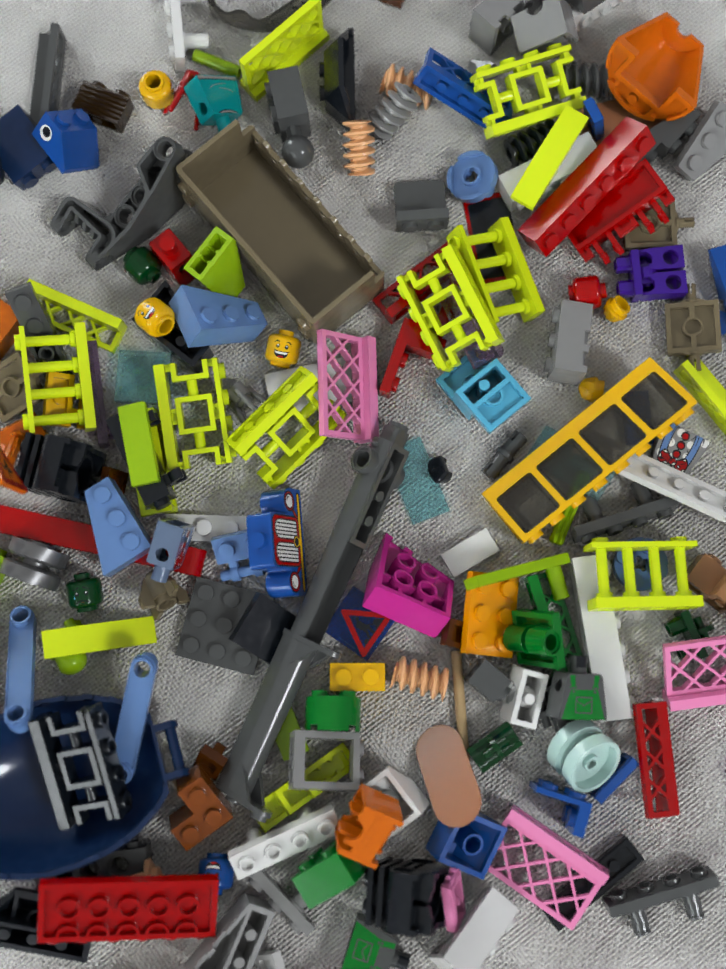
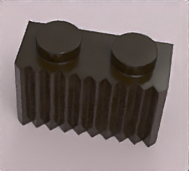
[72,80,134,134]

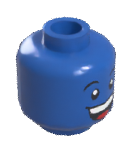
[198,853,234,895]

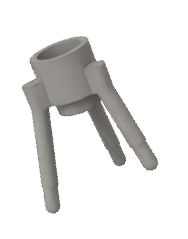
[228,381,267,423]

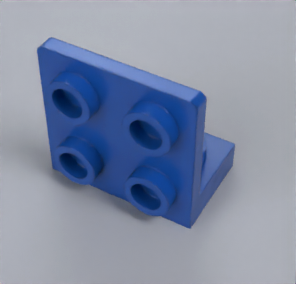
[529,778,593,838]

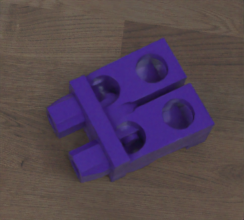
[613,244,688,303]

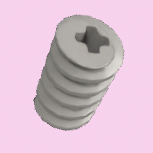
[369,81,422,141]

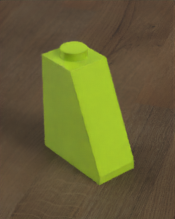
[183,226,245,297]

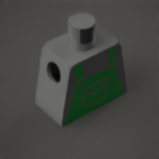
[546,655,607,720]
[341,913,411,969]

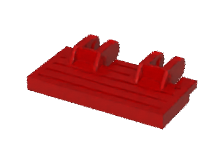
[567,158,675,265]

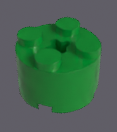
[305,690,361,732]

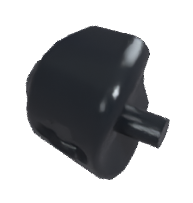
[428,456,452,483]

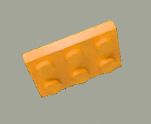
[460,571,519,658]

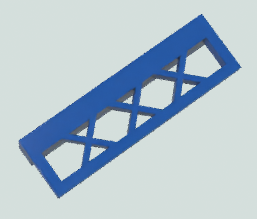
[413,47,513,129]

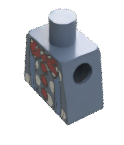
[147,518,196,583]

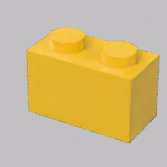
[330,663,385,691]

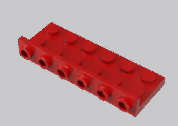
[37,874,219,944]

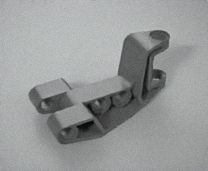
[50,136,192,270]

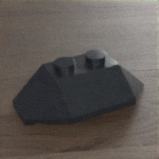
[319,28,356,131]
[0,886,92,963]

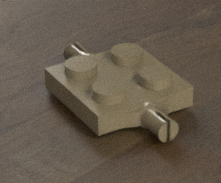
[623,197,695,252]
[664,283,722,371]
[0,351,47,423]

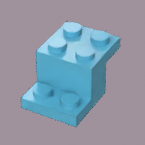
[435,347,531,434]

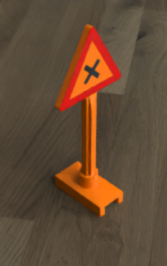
[0,412,48,494]

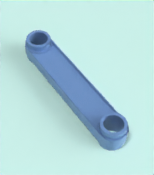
[4,605,37,734]
[115,652,158,784]

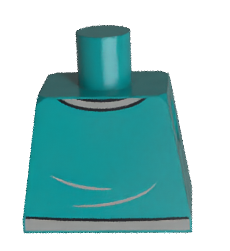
[184,75,243,132]

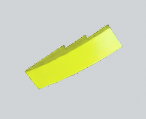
[510,105,589,211]
[41,616,157,659]
[249,742,349,833]

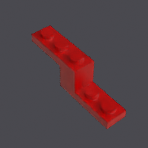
[379,279,460,399]

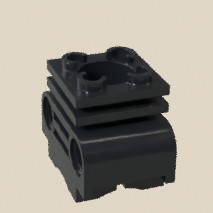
[15,432,107,505]
[362,857,450,938]

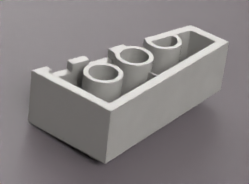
[469,0,544,56]

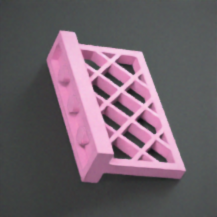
[317,329,379,444]
[662,635,726,711]
[488,804,610,931]

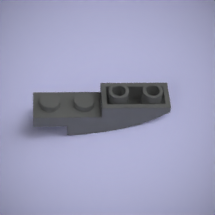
[637,110,702,164]
[5,282,74,378]

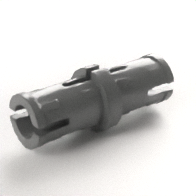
[481,430,528,481]

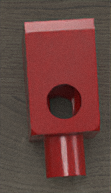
[149,228,195,286]

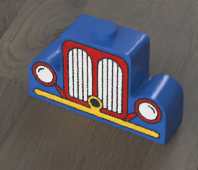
[246,488,307,598]

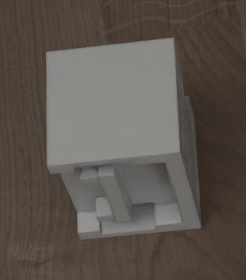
[510,0,580,55]

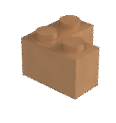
[687,553,726,614]

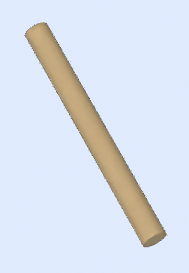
[451,651,470,761]

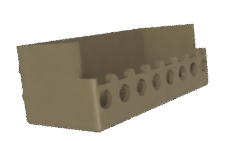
[176,119,385,344]

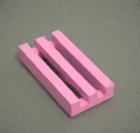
[441,867,466,933]

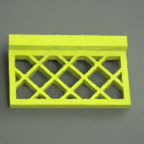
[239,0,330,102]

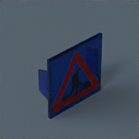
[326,586,395,661]

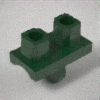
[664,610,715,660]
[466,721,523,773]

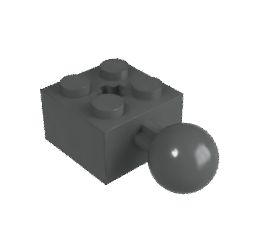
[264,65,314,169]

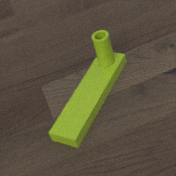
[464,552,571,601]

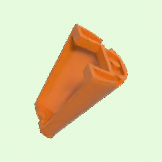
[606,12,704,122]

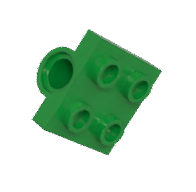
[503,608,566,670]

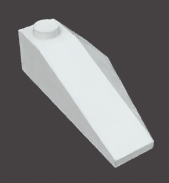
[325,766,430,849]

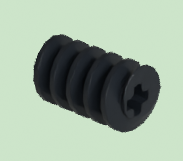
[504,119,555,167]

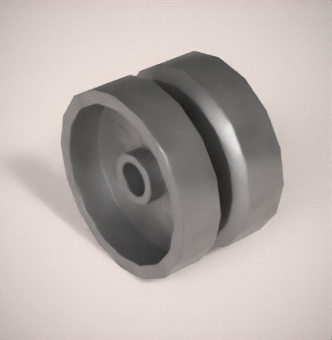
[0,536,70,592]

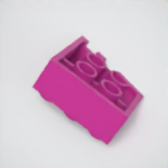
[362,533,454,638]

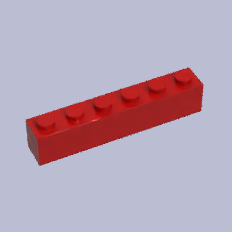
[517,116,656,257]

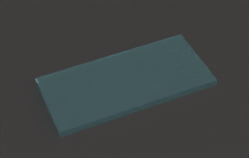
[398,437,450,525]

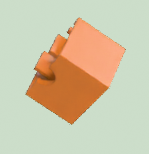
[335,783,404,870]

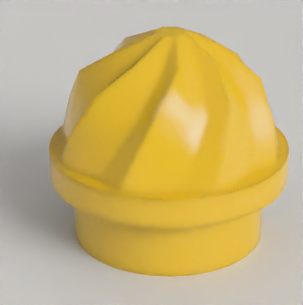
[603,295,630,322]
[578,376,605,403]

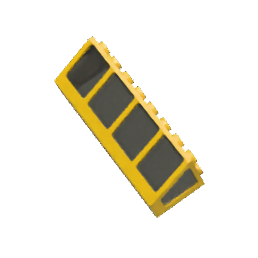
[482,357,698,544]

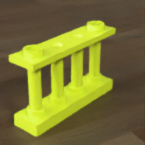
[446,217,545,324]
[14,322,97,435]
[583,536,704,612]

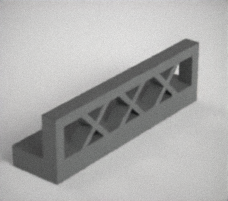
[30,23,67,125]

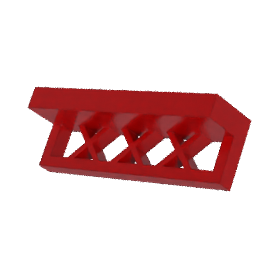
[372,242,454,325]
[632,701,680,819]

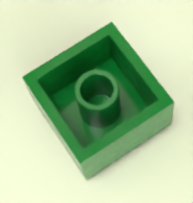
[292,839,368,910]

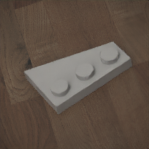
[672,100,726,181]

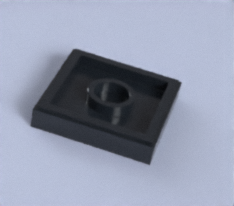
[229,592,296,664]

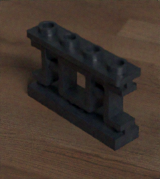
[28,702,132,830]

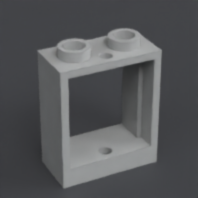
[288,730,364,792]

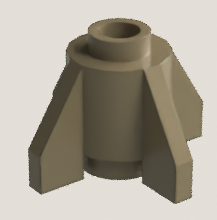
[138,570,191,621]

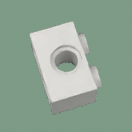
[499,665,549,730]

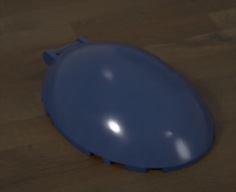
[0,694,190,880]

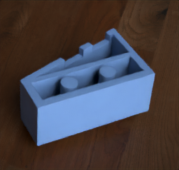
[169,284,268,348]
[84,477,152,577]

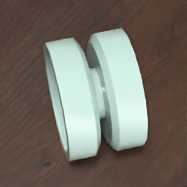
[547,720,621,793]

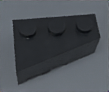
[132,280,214,373]

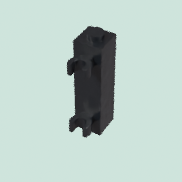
[106,410,188,510]

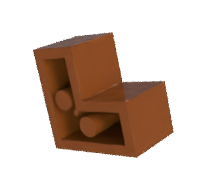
[169,763,233,851]

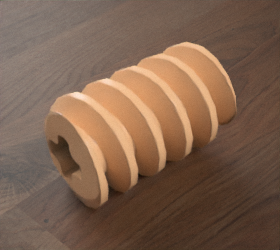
[379,63,433,110]
[342,120,375,176]
[389,656,449,702]

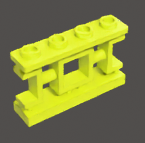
[469,42,586,140]
[396,244,505,372]
[153,357,237,471]
[225,366,347,489]

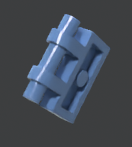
[210,529,267,582]

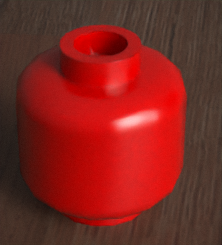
[568,275,607,309]

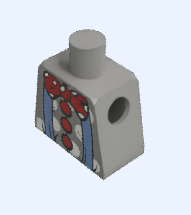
[648,419,711,474]

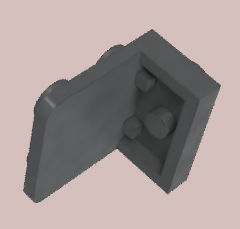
[394,179,449,233]

